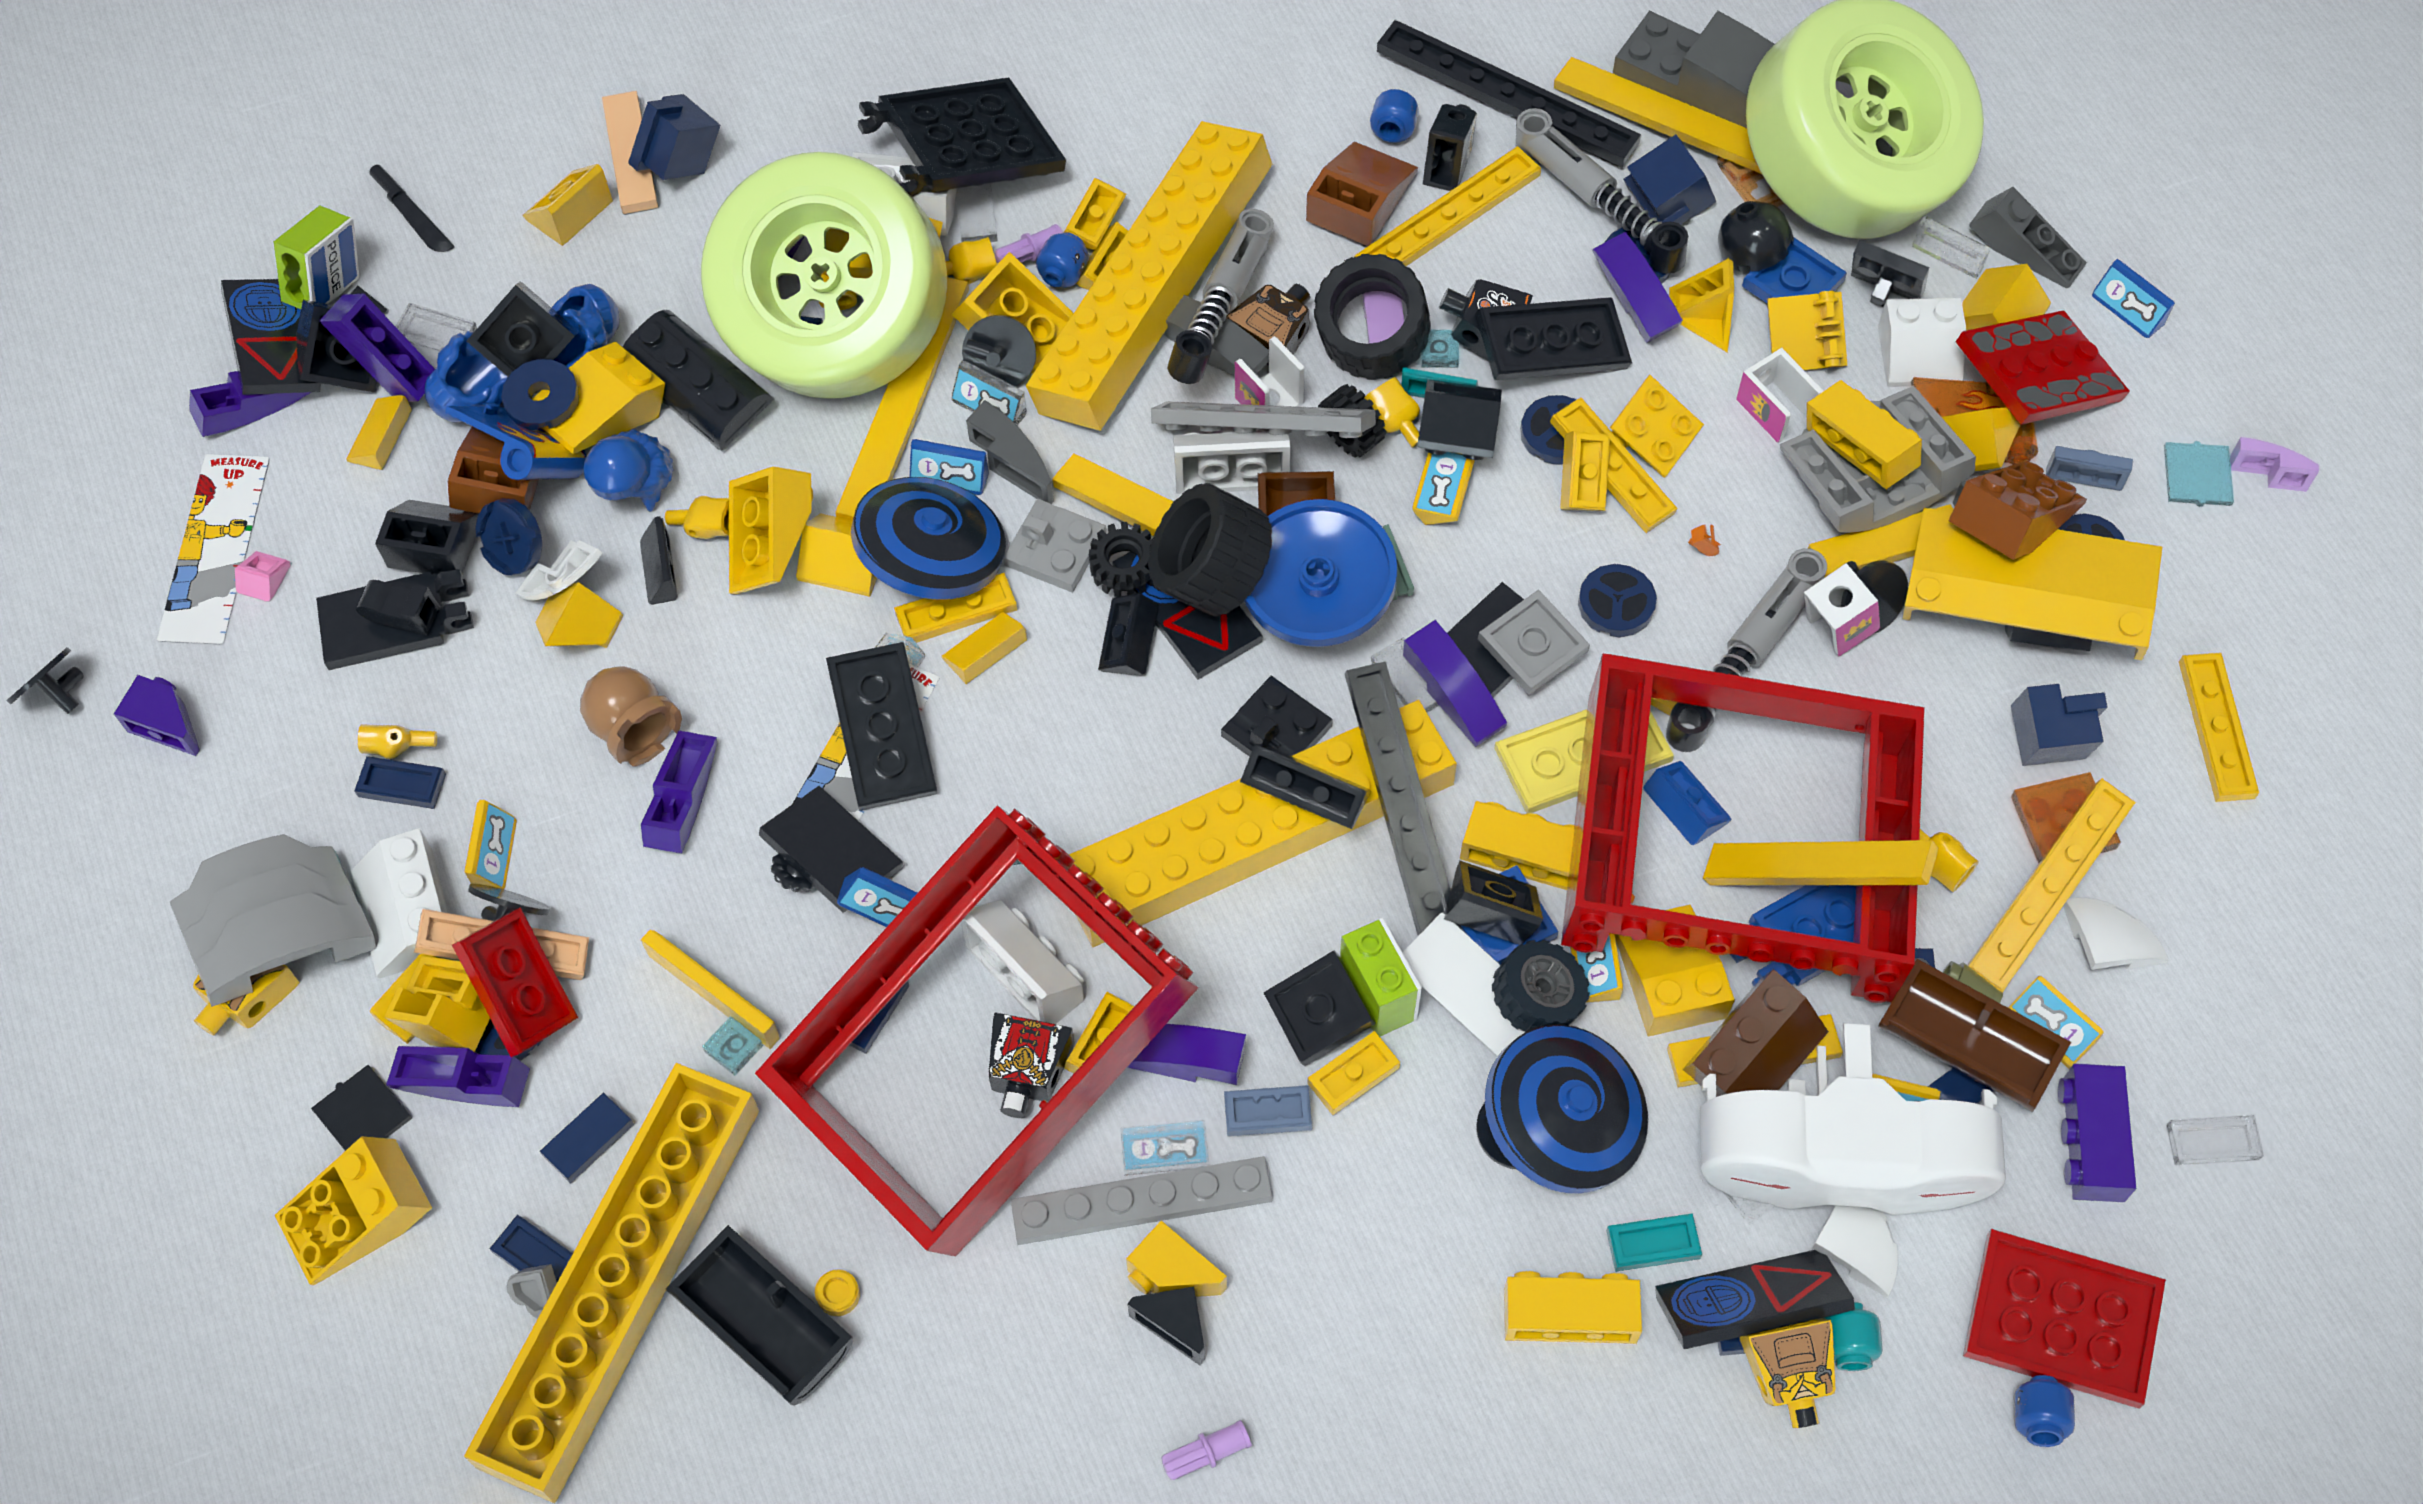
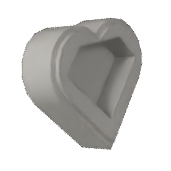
[507,1264,557,1319]

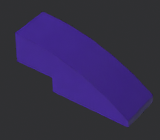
[1592,232,1683,343]
[189,371,311,437]
[1403,620,1507,747]
[640,730,717,854]
[1127,1024,1246,1085]
[386,1046,530,1108]

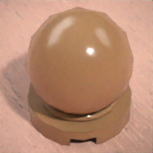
[580,666,682,766]

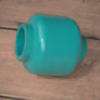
[1824,1302,1883,1371]

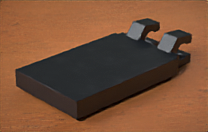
[316,569,474,670]

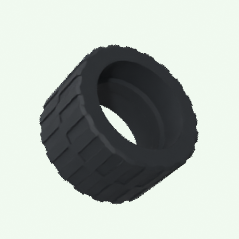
[1314,253,1431,380]
[1148,483,1272,616]

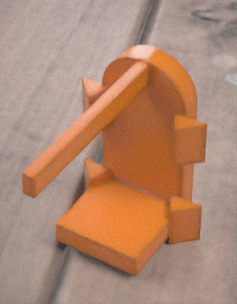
[1688,525,1721,556]

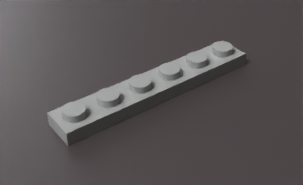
[1151,401,1376,438]
[1011,1156,1272,1245]

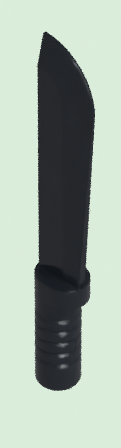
[369,164,454,252]

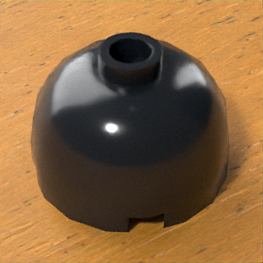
[1718,201,1794,272]

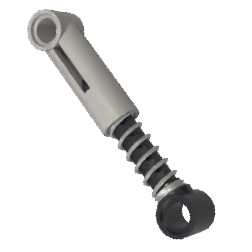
[1515,108,1689,274]
[1167,209,1274,384]
[1666,548,1827,752]

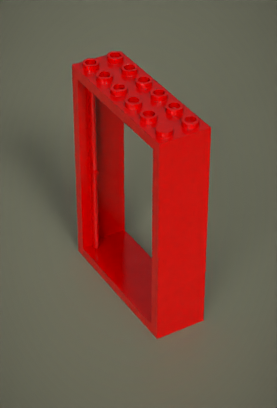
[755,805,1198,1257]

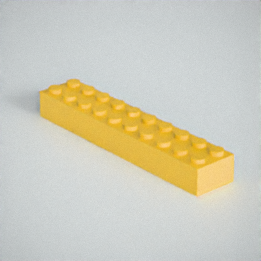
[1026,121,1273,431]
[1069,699,1457,948]
[464,1063,759,1504]

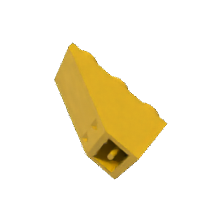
[274,1136,432,1285]

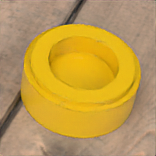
[815,1270,860,1316]

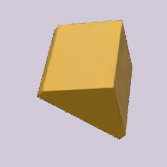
[522,164,613,246]
[1962,264,2051,330]
[796,513,877,597]

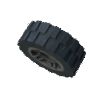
[1492,940,1590,1032]

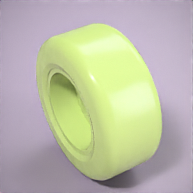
[1746,0,1984,239]
[701,152,947,399]

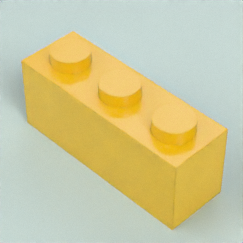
[1807,380,1922,489]
[1460,801,1575,890]
[1504,1271,1642,1344]

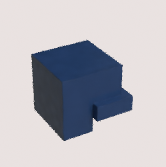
[628,94,721,180]
[1623,134,1717,224]
[2011,684,2108,766]

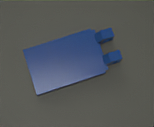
[1730,885,1856,987]

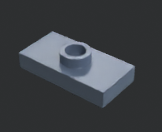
[2046,446,2133,491]
[1224,1085,1312,1136]

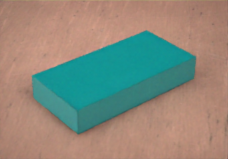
[1606,1213,1702,1272]

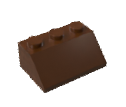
[1682,969,1829,1097]

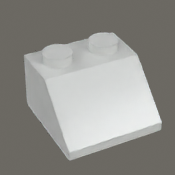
[1878,298,1966,387]

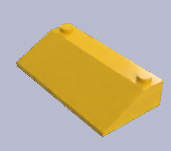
[1902,508,2163,660]

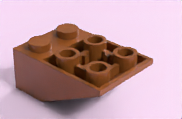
[1306,141,1418,246]
[447,426,539,514]
[1948,461,2087,560]

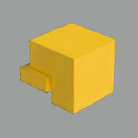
[384,956,490,1052]

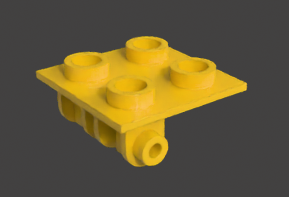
[1767,291,1847,370]
[1609,375,1704,478]

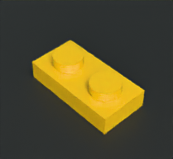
[1307,1031,1400,1115]

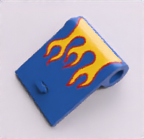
[445,403,586,480]

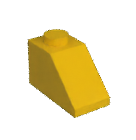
[1126,1221,1227,1297]

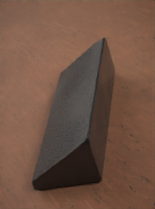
[1240,744,1371,829]

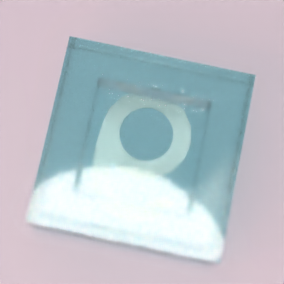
[1421,330,1459,368]
[702,1016,763,1076]

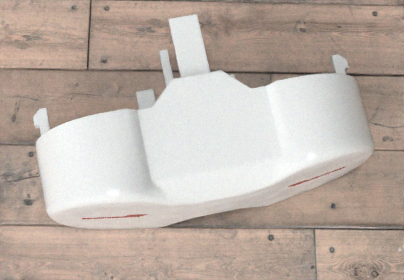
[1700,1023,2006,1215]

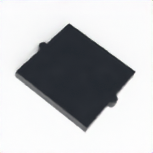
[311,1065,412,1151]

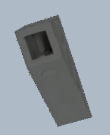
[1969,187,2087,289]

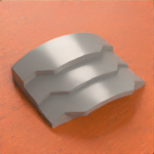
[1780,385,1976,533]
[170,834,376,1007]

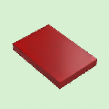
[452,907,578,1057]

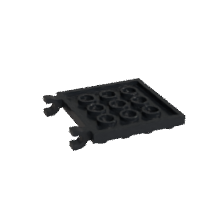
[857,77,1066,197]

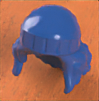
[552,284,620,368]
[425,331,508,423]
[583,429,674,512]

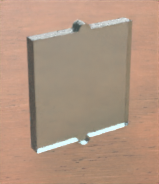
[2164,441,2234,507]

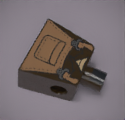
[1226,283,1310,365]

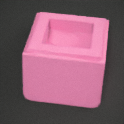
[235,551,290,601]

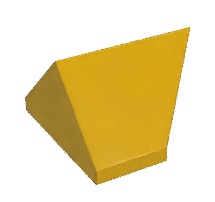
[1669,258,1734,353]
[1942,407,2020,471]
[535,582,623,648]

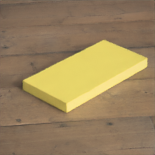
[1494,709,1674,813]

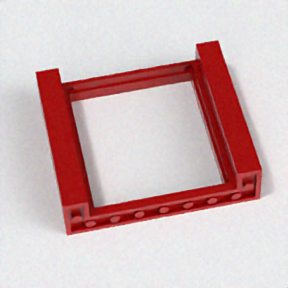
[1561,653,1925,1003]

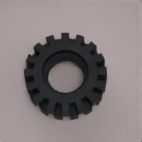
[1318,384,1386,458]
[1089,522,1154,597]

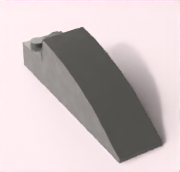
[1613,10,1893,157]

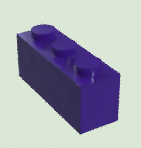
[320,294,435,402]
[2058,1064,2137,1202]

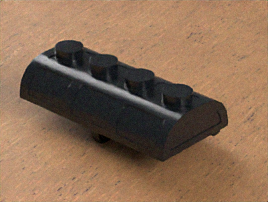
[623,310,774,451]
[665,1225,853,1406]

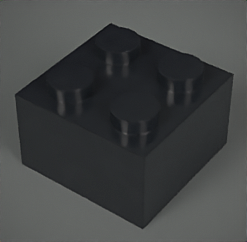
[466,281,579,377]

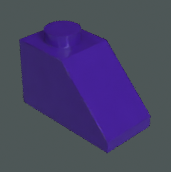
[114,675,200,756]

